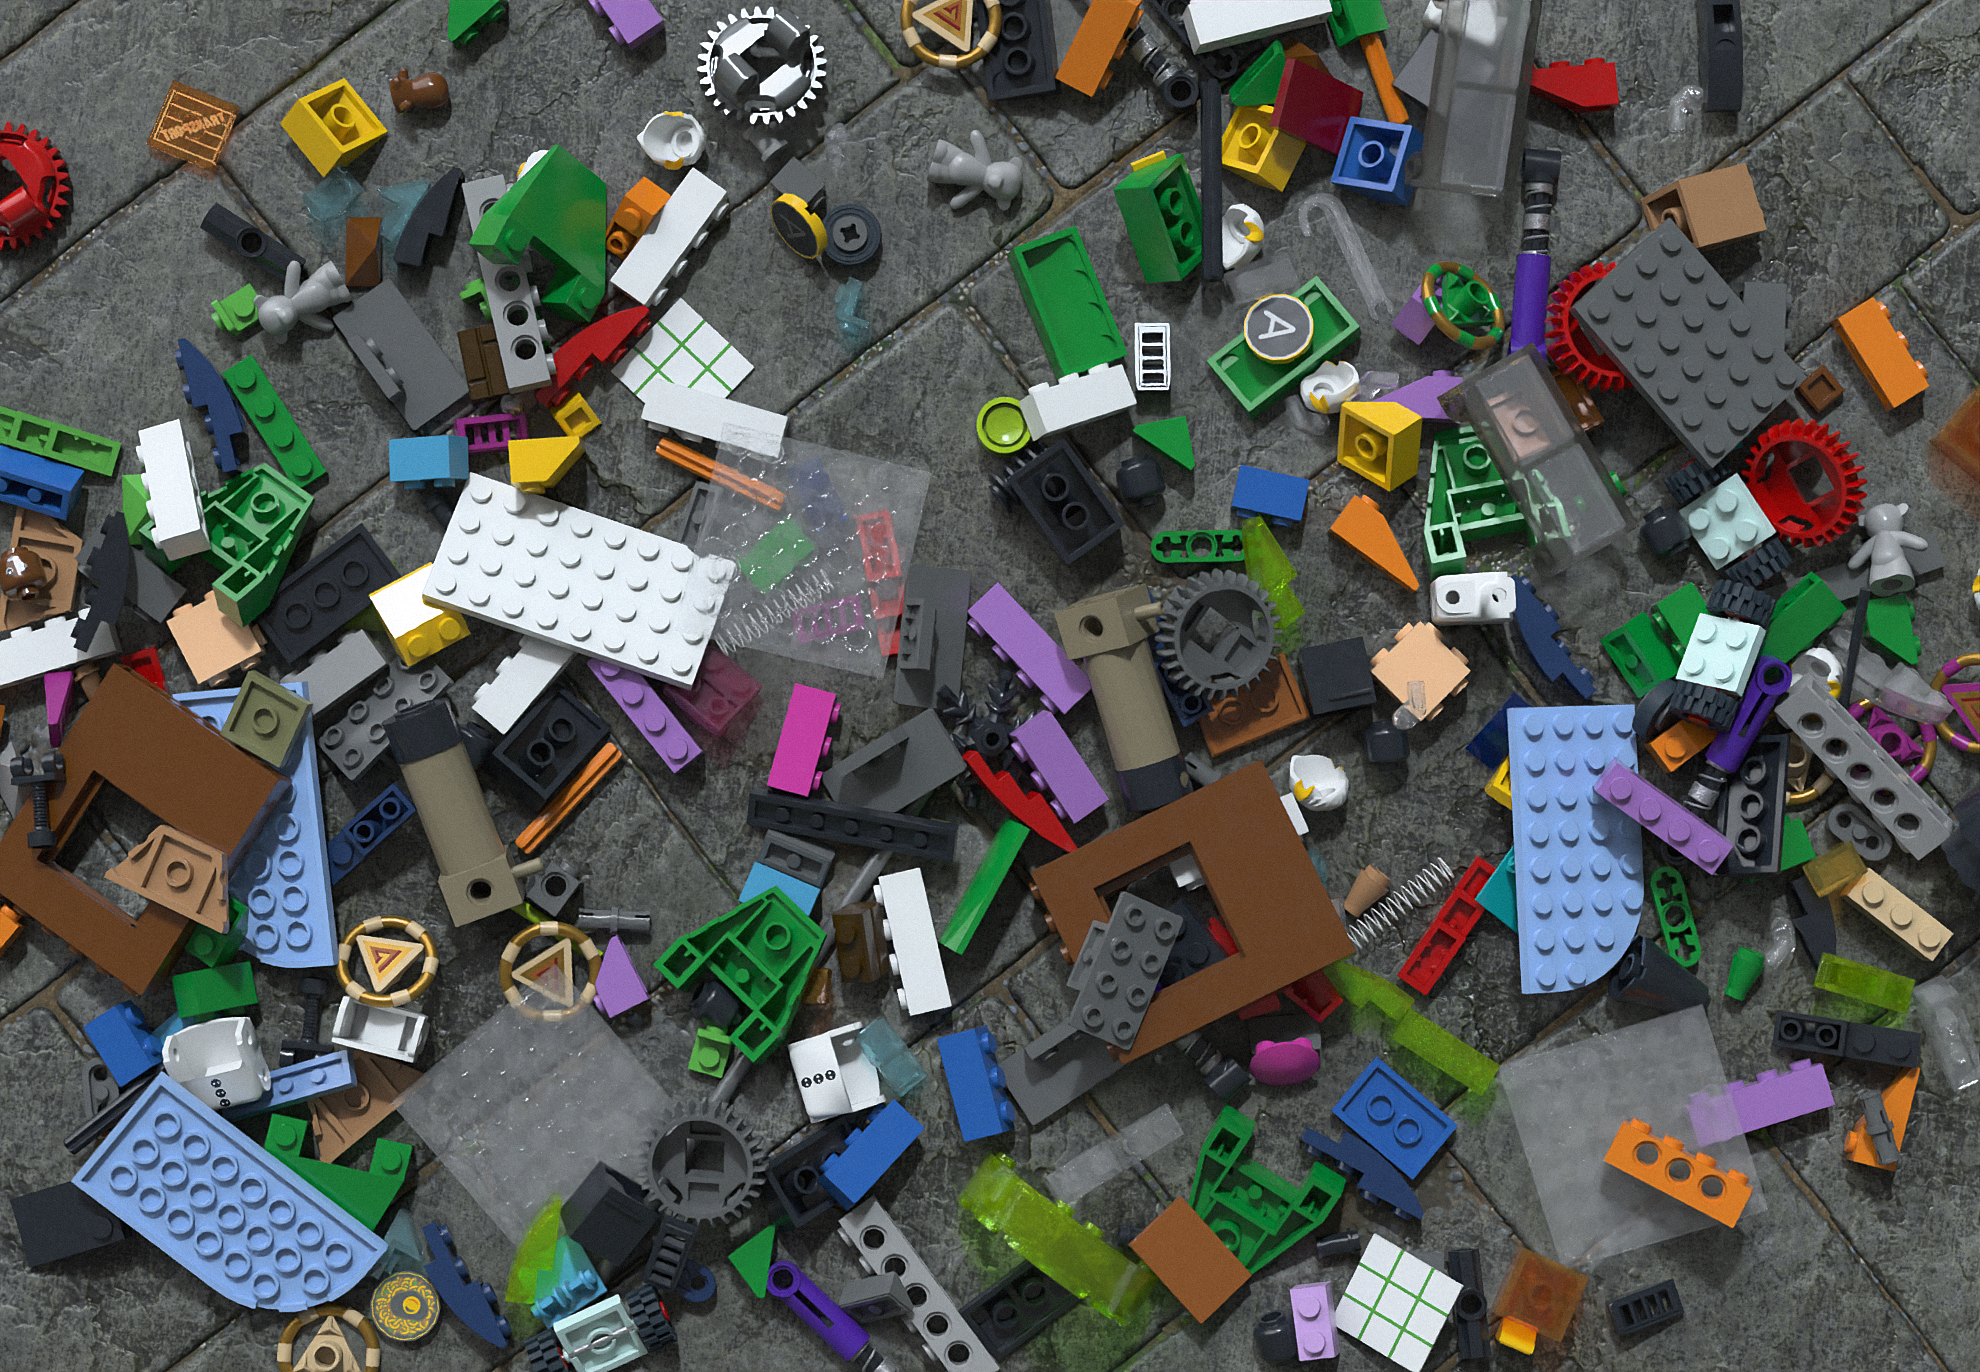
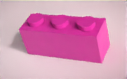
[767,683,842,797]

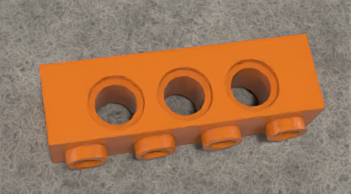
[1603,1118,1753,1228]

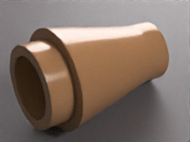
[1342,864,1392,918]

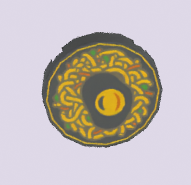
[370,1270,442,1342]

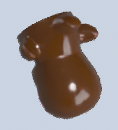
[389,69,449,115]

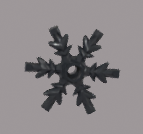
[936,669,1058,808]

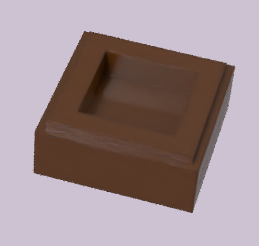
[1795,364,1845,414]

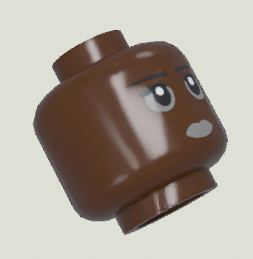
[0,547,47,602]

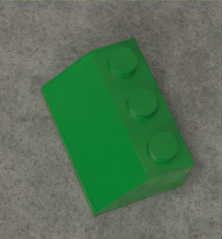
[1113,154,1202,283]

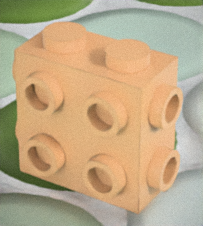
[166,590,268,688]
[1369,621,1470,723]

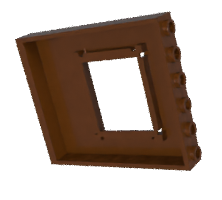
[0,663,292,998]
[1029,759,1357,1067]

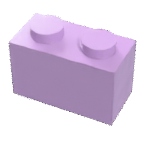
[1290,1281,1340,1361]

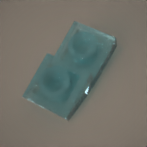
[853,1016,928,1097]

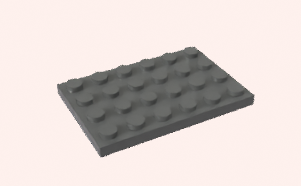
[1569,218,1807,470]

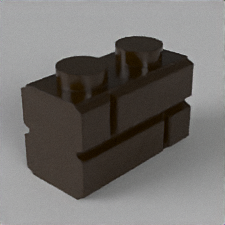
[457,324,515,404]
[832,902,890,983]

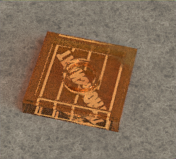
[146,80,240,172]

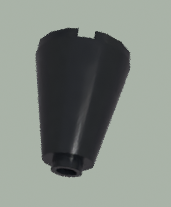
[1608,935,1711,1018]

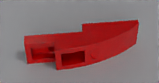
[535,305,652,409]

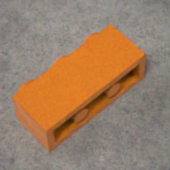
[1055,0,1144,97]
[1831,297,1930,412]

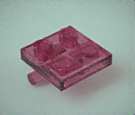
[662,642,763,739]

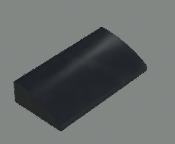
[976,0,1062,102]

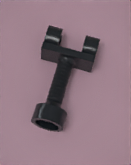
[10,752,66,849]
[279,976,334,1068]

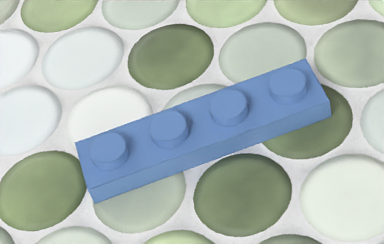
[222,1049,357,1123]

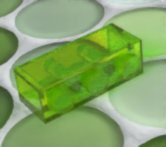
[1387,1007,1500,1096]

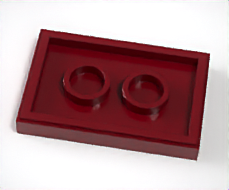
[1269,59,1364,158]

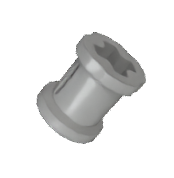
[742,122,788,163]

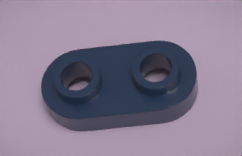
[658,1257,716,1302]

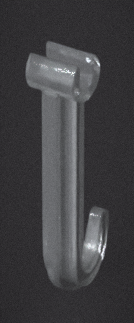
[1298,192,1394,324]

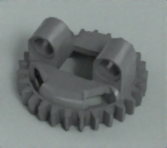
[697,7,826,131]
[1155,569,1283,700]
[636,1097,769,1228]

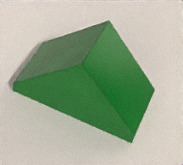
[1229,39,1285,106]
[1132,416,1195,474]
[728,1224,777,1298]

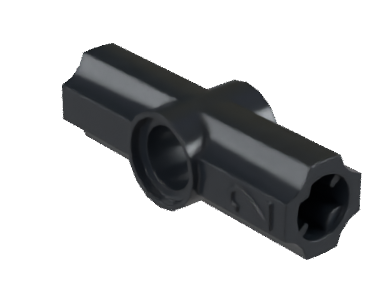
[200,202,306,282]
[1448,1248,1491,1359]

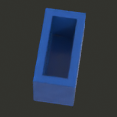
[1230,465,1310,528]
[83,999,164,1087]

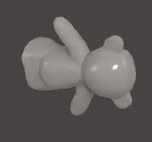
[927,130,1023,210]
[254,261,353,344]
[1848,503,1928,597]

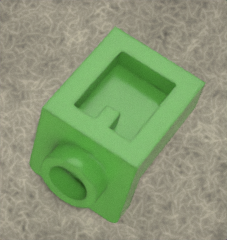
[459,278,511,323]
[211,283,259,337]
[688,1025,732,1078]

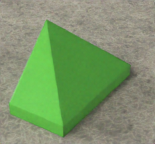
[122,474,151,545]

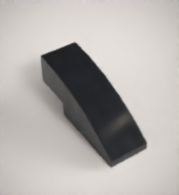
[392,167,464,272]
[1786,870,1837,984]

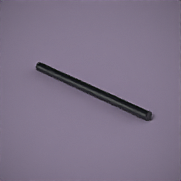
[1830,587,1871,747]

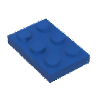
[1330,1056,1458,1180]

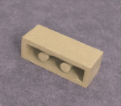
[1839,868,1954,961]

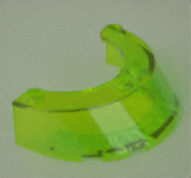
[956,1151,1159,1329]

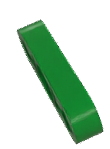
[1150,530,1253,564]
[1648,867,1701,967]

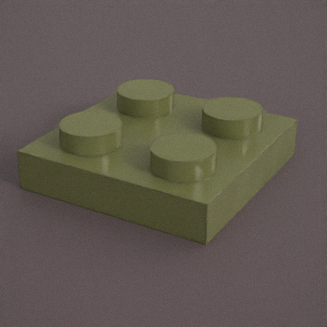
[220,670,314,768]

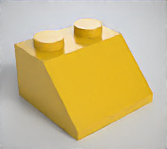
[280,78,388,178]
[1222,104,1306,192]
[1337,402,1422,492]
[508,436,586,495]
[369,562,471,667]

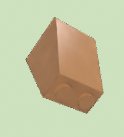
[1641,163,1767,253]

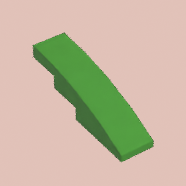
[0,406,122,477]

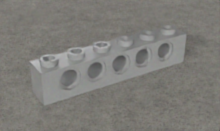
[461,174,557,394]
[1774,672,1953,861]
[837,1194,1000,1372]

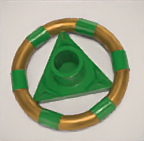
[1421,261,1505,350]

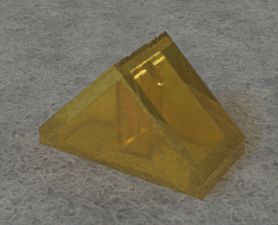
[1802,840,1868,898]

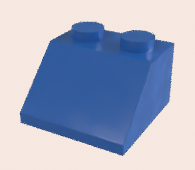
[1331,116,1428,206]

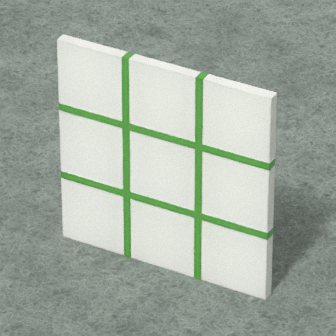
[611,298,755,441]
[1335,1234,1463,1372]

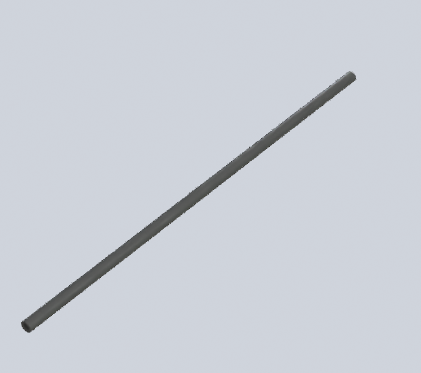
[570,706,984,1316]

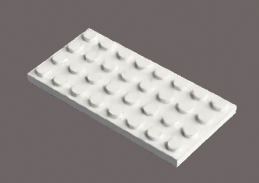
[421,472,736,691]

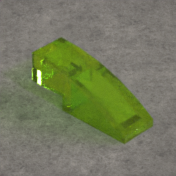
[1242,517,1306,629]
[1813,952,1915,1014]
[1323,962,1416,1022]
[504,1192,562,1304]

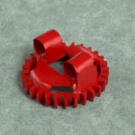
[0,121,71,251]
[1544,262,1634,393]
[1741,418,1868,548]

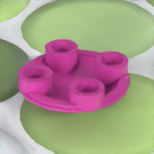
[1249,1038,1320,1086]

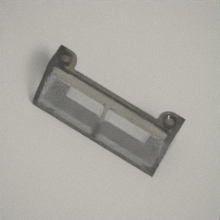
[1404,0,1543,199]
[1436,342,1639,581]

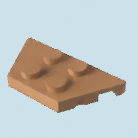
[0,506,85,632]
[104,825,229,934]
[307,1049,432,1163]

